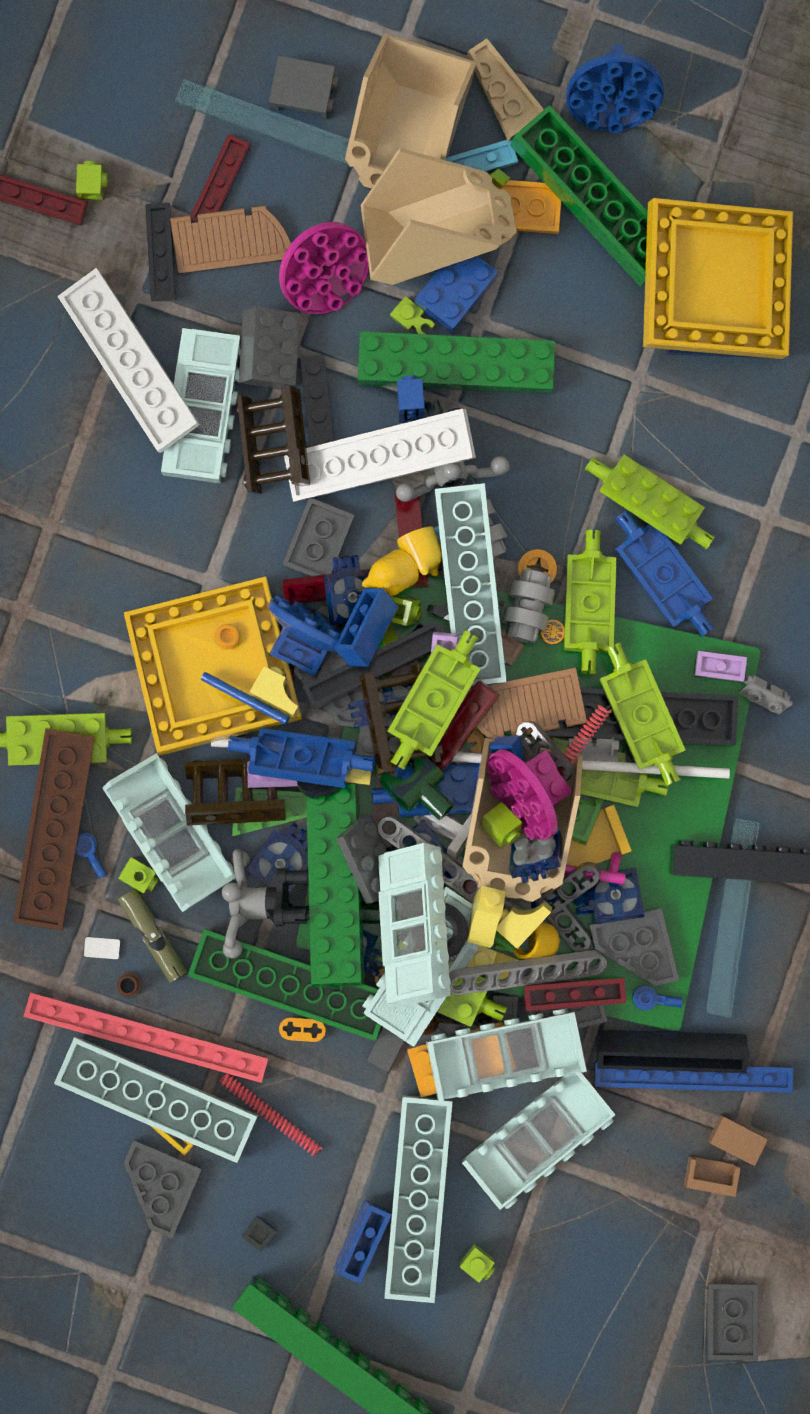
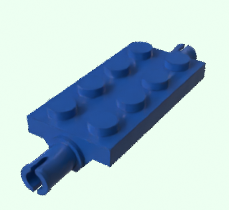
[615,510,715,636]
[228,728,376,788]
[372,763,480,817]

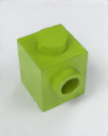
[76,161,108,200]
[390,594,422,626]
[481,802,522,848]
[118,857,159,893]
[459,1243,495,1283]

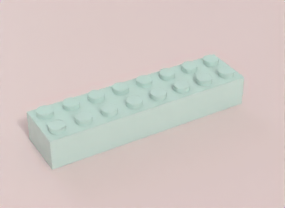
[435,483,506,686]
[54,1036,258,1163]
[384,1095,452,1303]

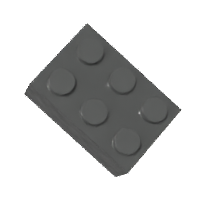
[239,306,300,390]

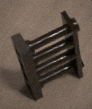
[236,386,310,494]
[359,663,443,774]
[185,759,286,826]

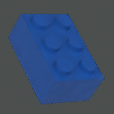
[415,256,498,334]

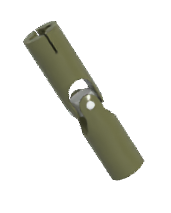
[118,889,189,983]

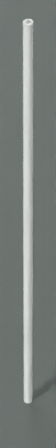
[211,738,730,779]

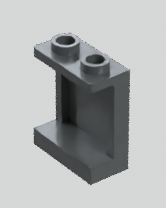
[269,55,339,119]

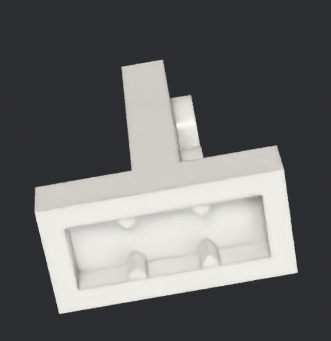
[414,813,472,860]

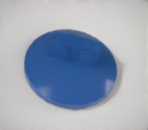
[566,44,664,134]
[267,595,344,676]

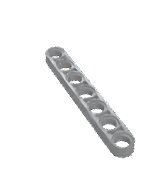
[378,816,521,910]
[449,950,607,995]

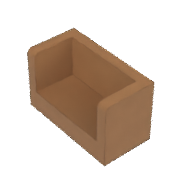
[708,1115,768,1166]
[684,1156,741,1197]

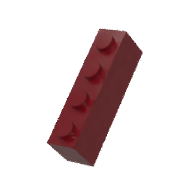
[523,977,626,1011]

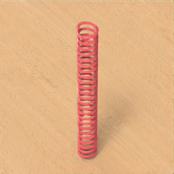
[557,705,611,775]
[219,1073,323,1156]

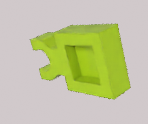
[390,296,435,334]

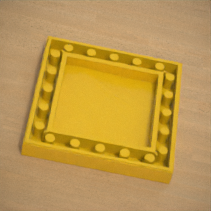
[643,198,793,359]
[124,577,302,756]

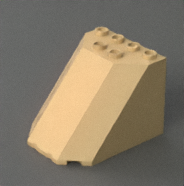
[345,33,477,189]
[361,148,517,285]
[463,738,583,902]

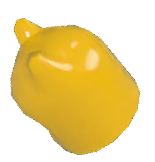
[397,526,443,576]
[362,549,419,596]
[513,922,560,959]

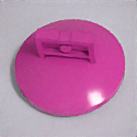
[279,222,369,314]
[486,750,572,840]

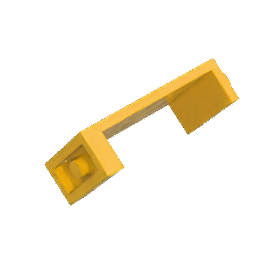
[566,805,631,867]

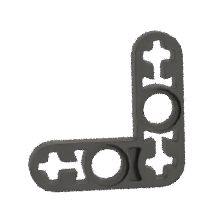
[516,721,574,782]
[538,862,600,952]

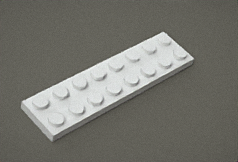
[58,268,200,453]
[284,409,476,502]

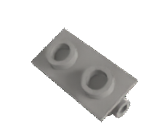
[738,674,793,715]
[568,736,619,762]

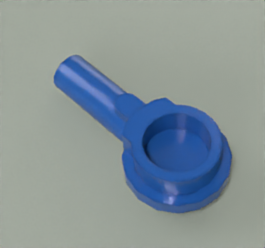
[76,833,107,879]
[632,986,682,1010]

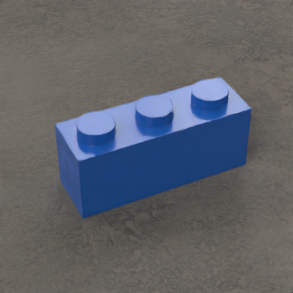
[397,375,424,423]
[334,588,398,667]
[334,1200,392,1284]

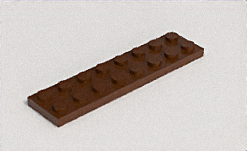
[13,728,95,931]

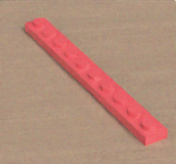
[23,992,269,1083]

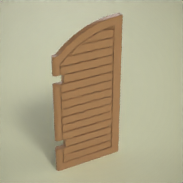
[170,205,291,273]
[462,668,587,740]

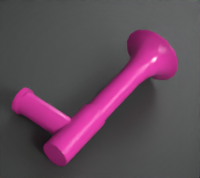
[564,852,626,885]

